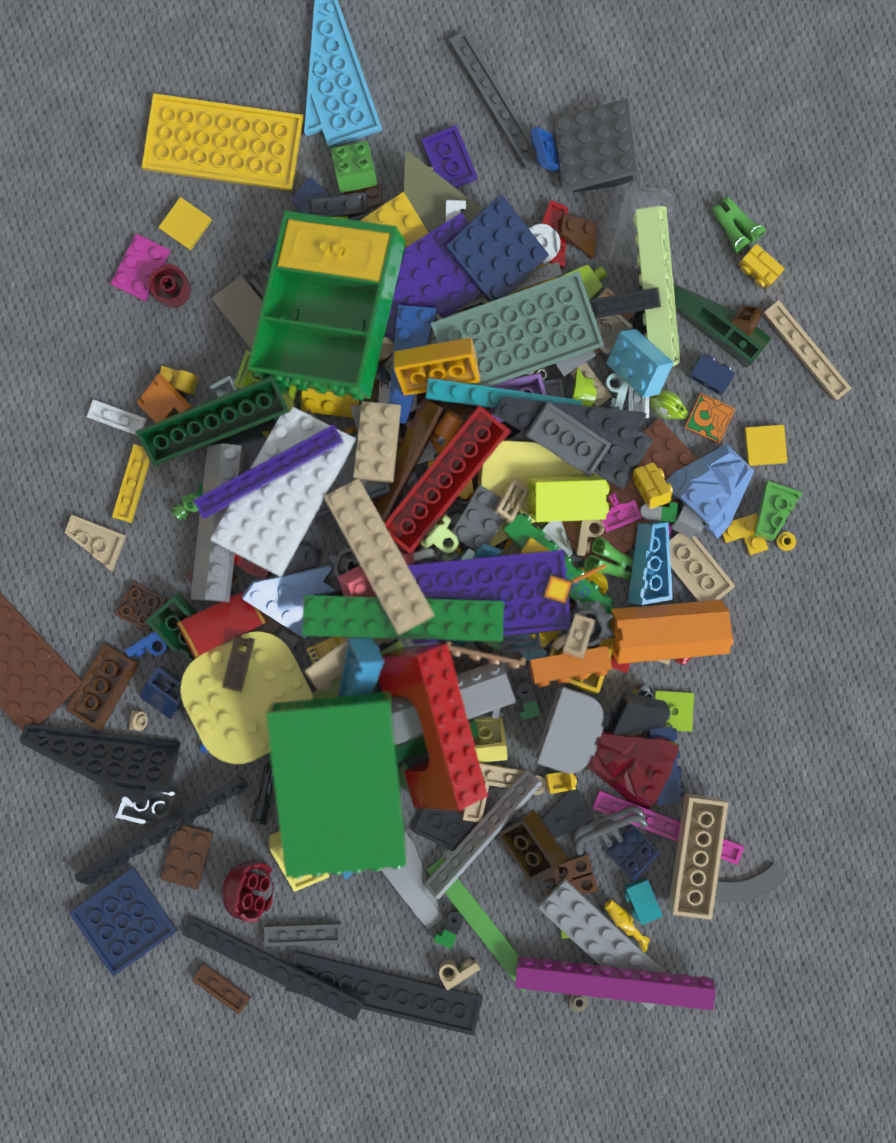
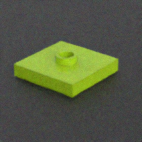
[654,691,694,732]

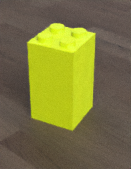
[528,474,609,522]

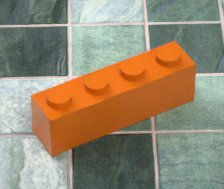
[529,646,612,687]

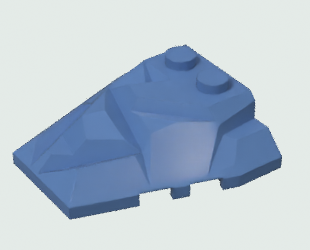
[665,444,754,539]

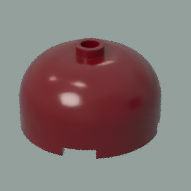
[221,861,274,923]

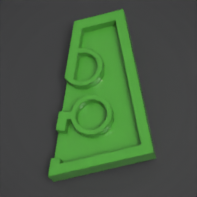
[754,481,803,541]

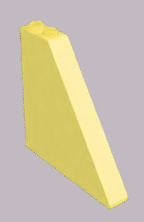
[473,439,599,553]

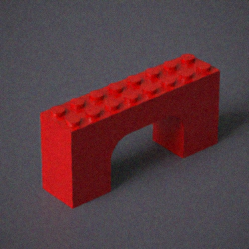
[378,644,488,811]

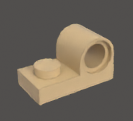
[575,520,604,557]
[563,614,595,660]
[439,958,480,990]

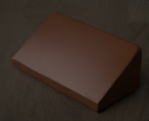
[732,305,762,336]

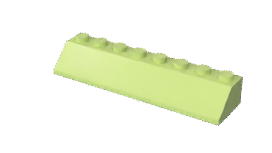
[633,206,680,366]

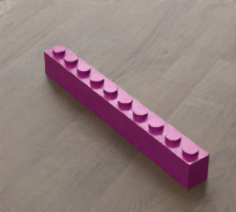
[515,956,716,1010]

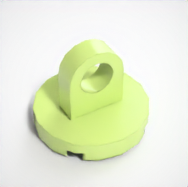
[420,514,458,553]

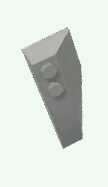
[382,832,444,929]

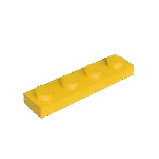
[112,444,150,523]

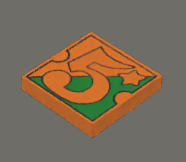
[684,393,735,444]

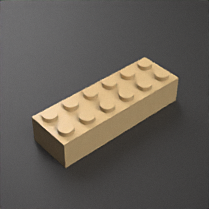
[668,793,728,920]

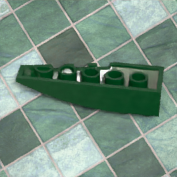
[146,591,198,663]

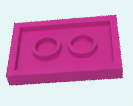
[111,234,171,302]

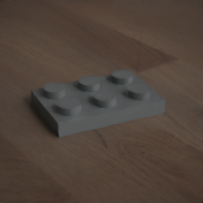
[451,484,513,551]

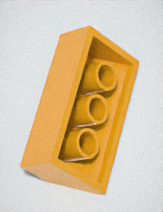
[394,337,480,396]

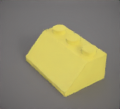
[473,716,507,763]

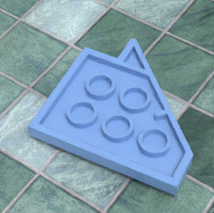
[242,565,336,639]

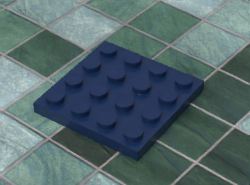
[444,194,549,302]
[69,867,178,977]

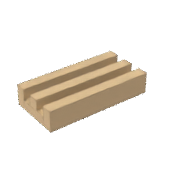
[494,479,529,523]

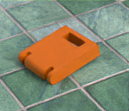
[137,374,192,423]

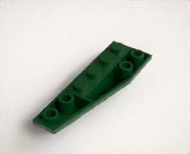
[673,283,771,368]

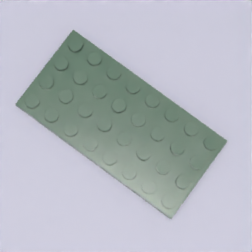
[431,271,604,387]

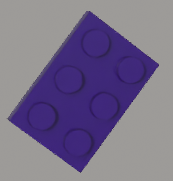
[421,125,478,188]

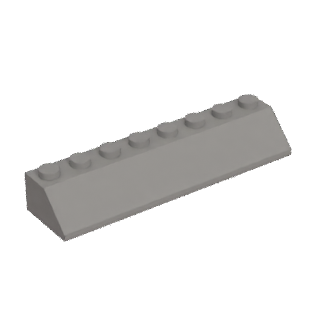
[190,444,246,603]
[391,661,516,745]

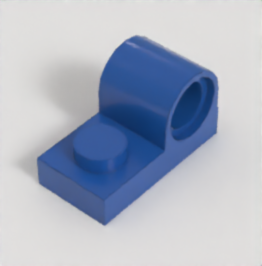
[125,632,169,658]

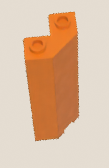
[609,600,734,664]

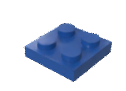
[531,127,560,173]

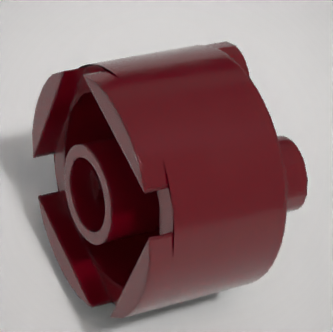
[148,264,191,308]

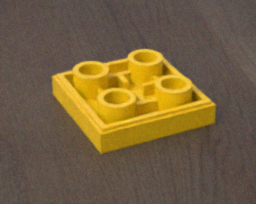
[158,197,212,251]
[745,425,787,466]

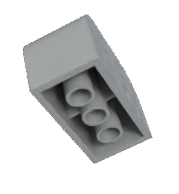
[534,685,603,773]

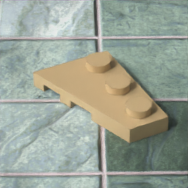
[64,515,127,571]

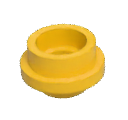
[776,532,796,551]

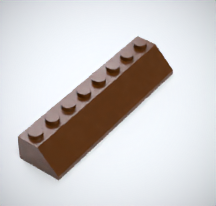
[371,399,445,523]

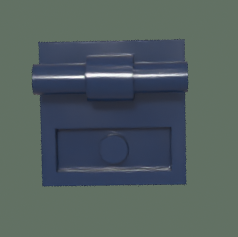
[606,825,661,881]

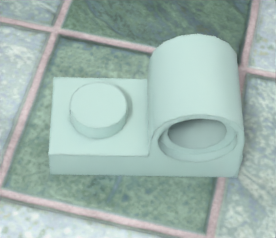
[604,373,629,409]

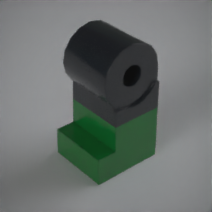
[516,682,540,720]
[433,909,463,949]

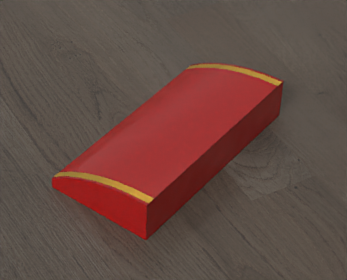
[177,590,266,658]

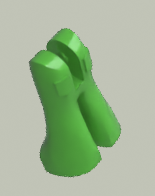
[711,196,766,254]
[584,536,633,580]

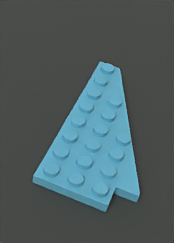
[304,0,382,149]

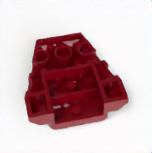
[585,732,679,808]

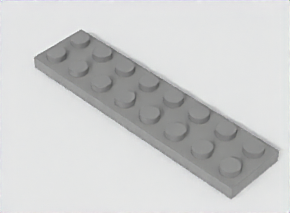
[538,878,665,1010]

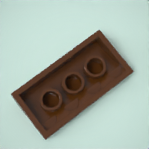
[65,643,140,730]

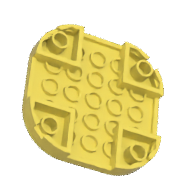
[181,632,313,764]

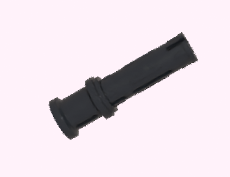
[250,764,274,825]

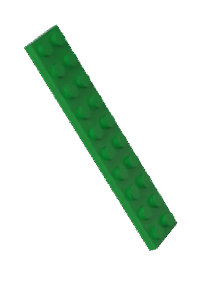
[302,595,504,641]

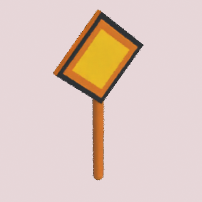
[542,564,606,605]

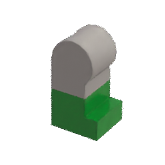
[639,502,678,523]

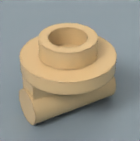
[129,710,148,731]

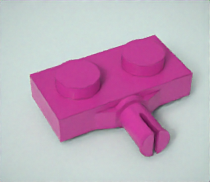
[600,494,642,533]

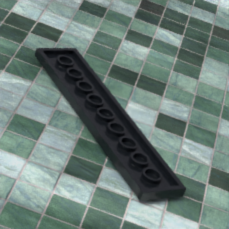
[285,951,483,1036]

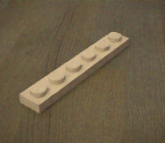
[763,300,852,401]

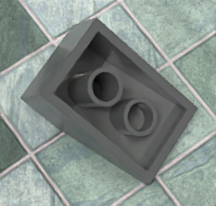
[112,789,184,826]

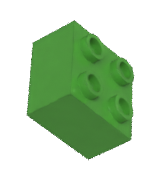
[331,141,377,193]

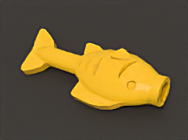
[603,899,650,952]

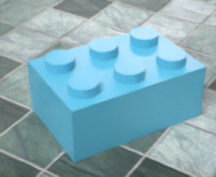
[606,329,674,398]

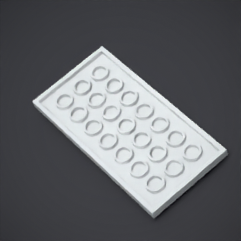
[210,407,356,577]

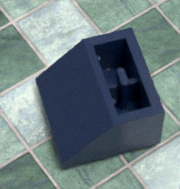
[140,666,183,720]

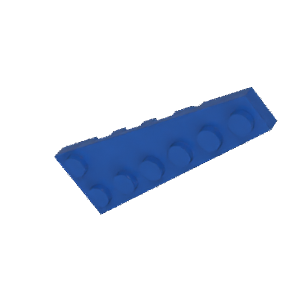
[389,305,437,424]

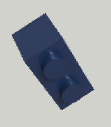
[688,354,736,396]

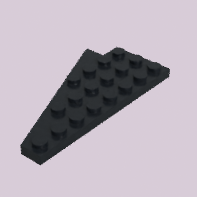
[492,396,654,490]
[20,724,181,807]

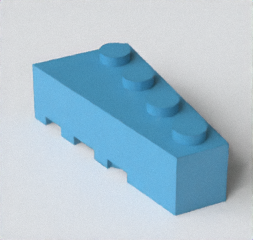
[627,521,673,605]
[338,637,384,696]

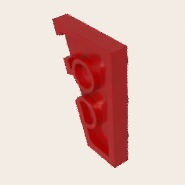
[541,200,568,269]

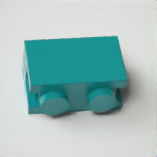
[623,877,663,925]

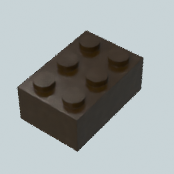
[497,809,567,882]

